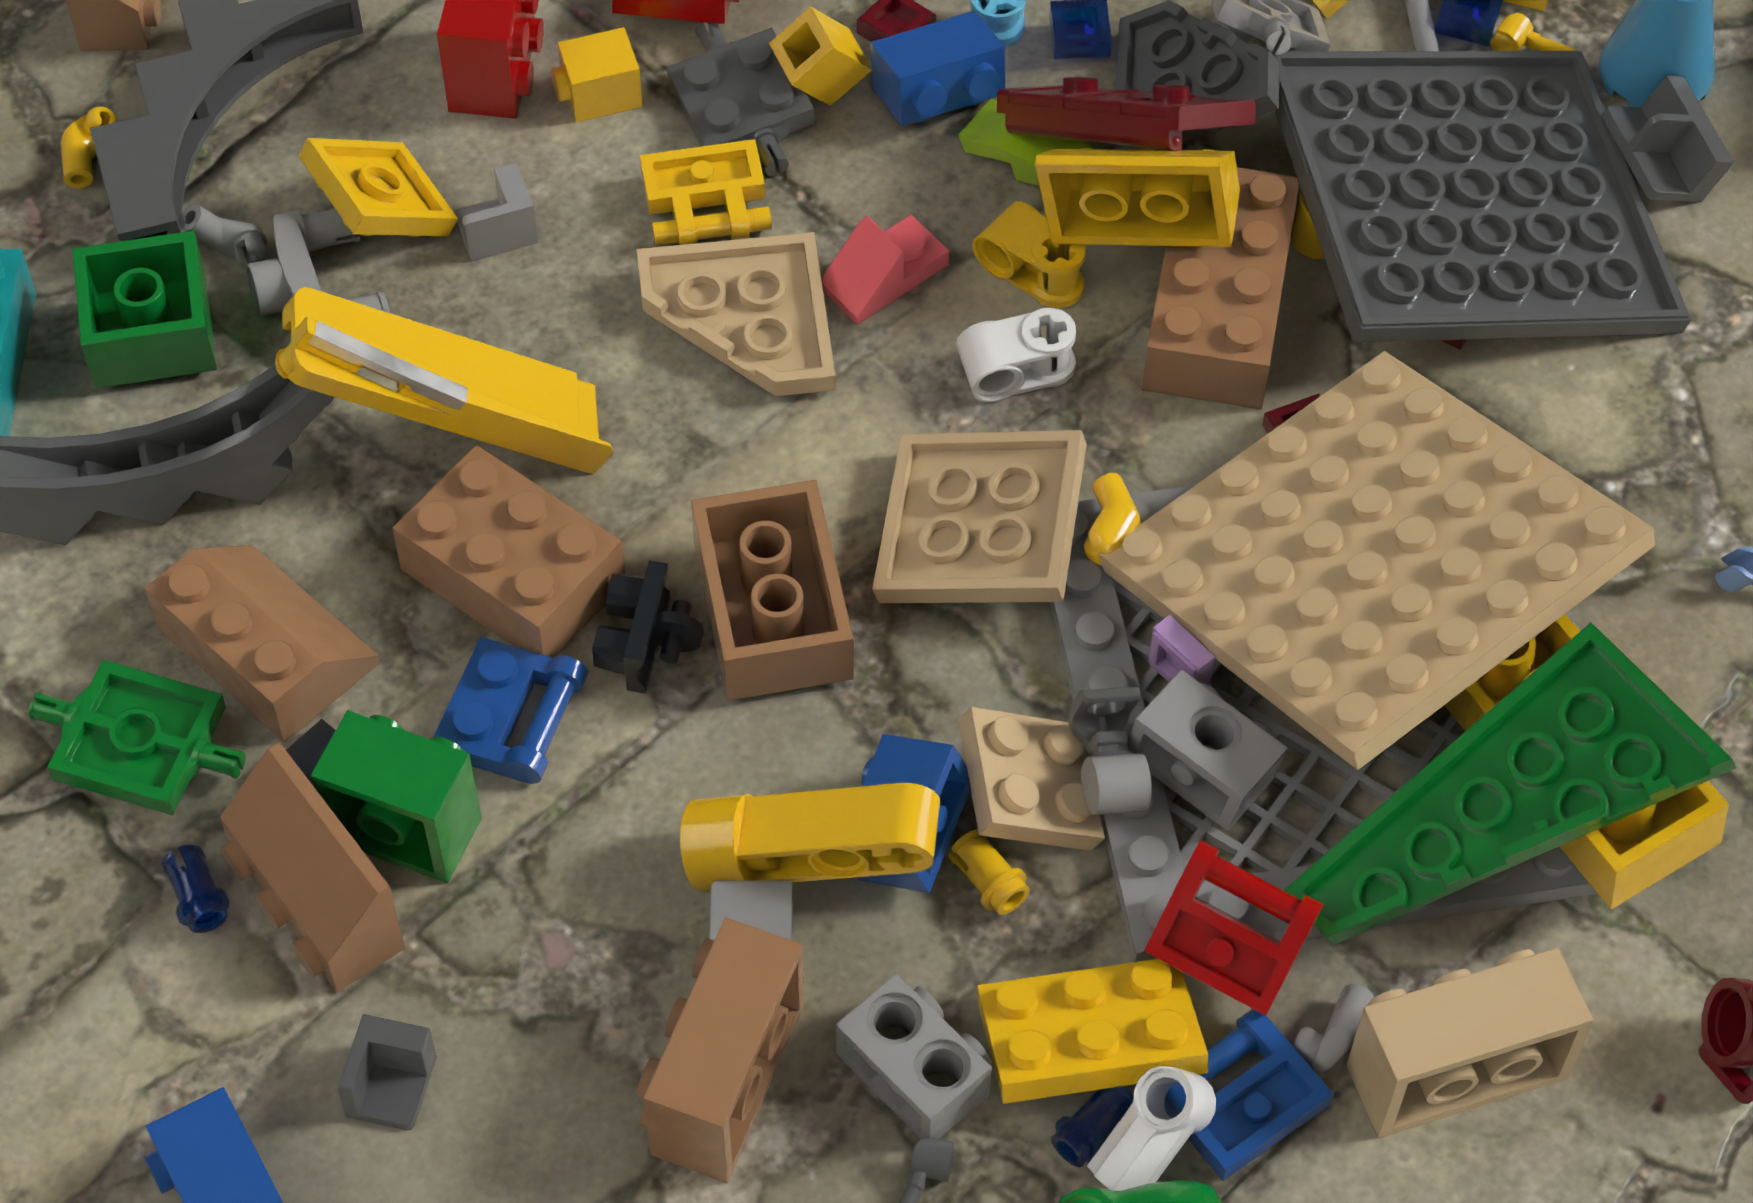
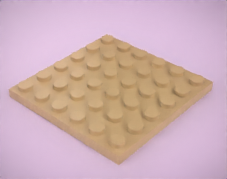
[1099,351,1655,770]

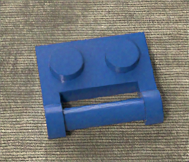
[433,636,589,784]
[1164,1009,1334,1181]

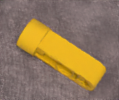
[680,783,940,892]

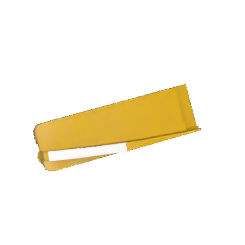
[275,287,613,475]

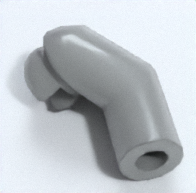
[1293,984,1374,1073]

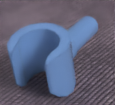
[1715,547,1753,593]

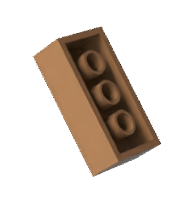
[1142,167,1299,409]

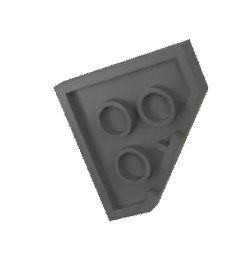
[1112,0,1280,150]

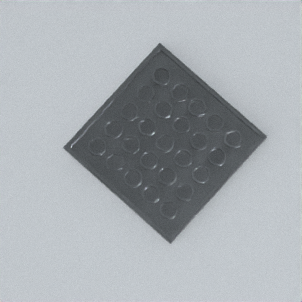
[1272,51,1691,342]

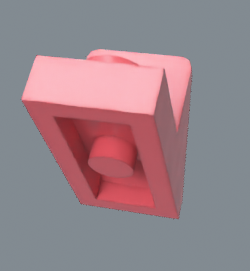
[821,215,949,325]

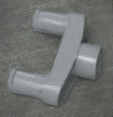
[247,209,390,317]

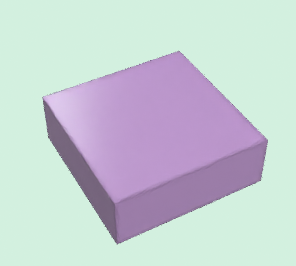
[1148,615,1215,686]

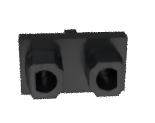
[592,561,704,694]

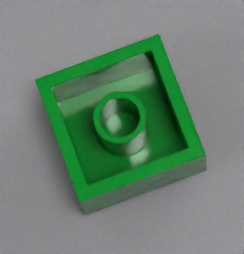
[72,231,217,389]
[311,710,482,884]

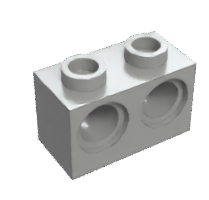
[836,974,992,1139]

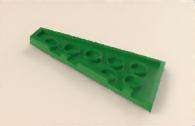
[1284,622,1736,946]

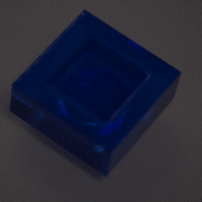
[1049,0,1112,59]
[1435,0,1504,47]

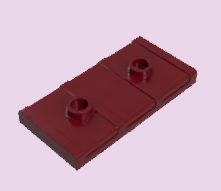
[997,77,1256,151]

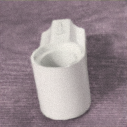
[1087,1066,1216,1191]

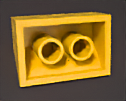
[1035,148,1240,247]

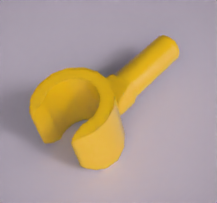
[1490,13,1575,51]

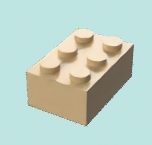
[1346,947,1594,1138]

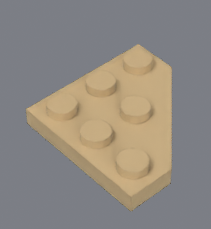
[636,232,836,396]

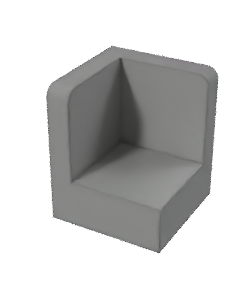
[454,162,538,262]
[709,881,794,941]

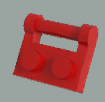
[1144,840,1324,1016]

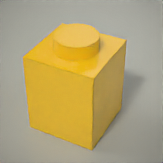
[769,6,872,106]
[551,27,643,123]

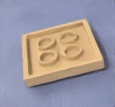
[872,430,1087,603]

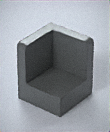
[338,1014,437,1130]

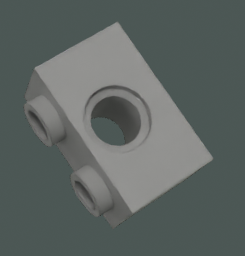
[1128,669,1288,831]

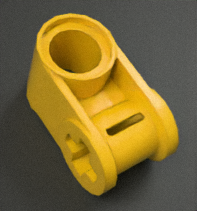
[972,201,1086,309]

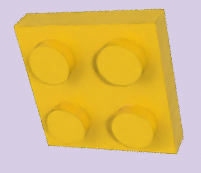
[299,138,458,237]

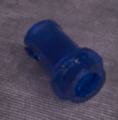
[162,844,230,933]
[1051,1086,1134,1167]

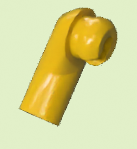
[1084,473,1141,565]

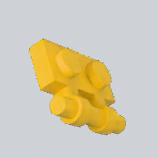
[639,139,772,246]

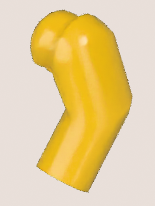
[60,106,118,189]

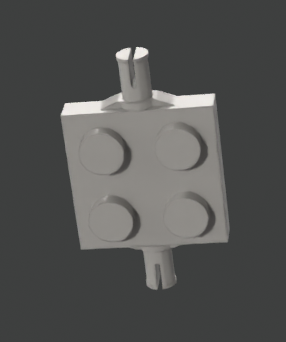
[1211,0,1331,55]

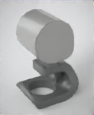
[1069,687,1151,815]

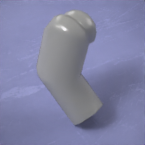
[179,203,267,266]

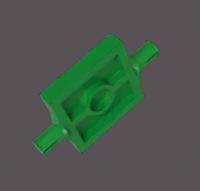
[29,660,246,815]

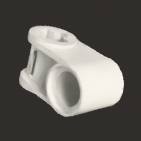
[956,308,1076,403]

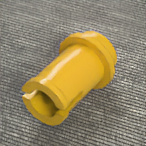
[948,829,1030,915]

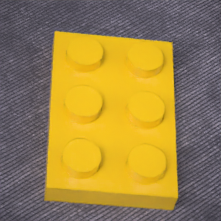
[977,959,1209,1104]

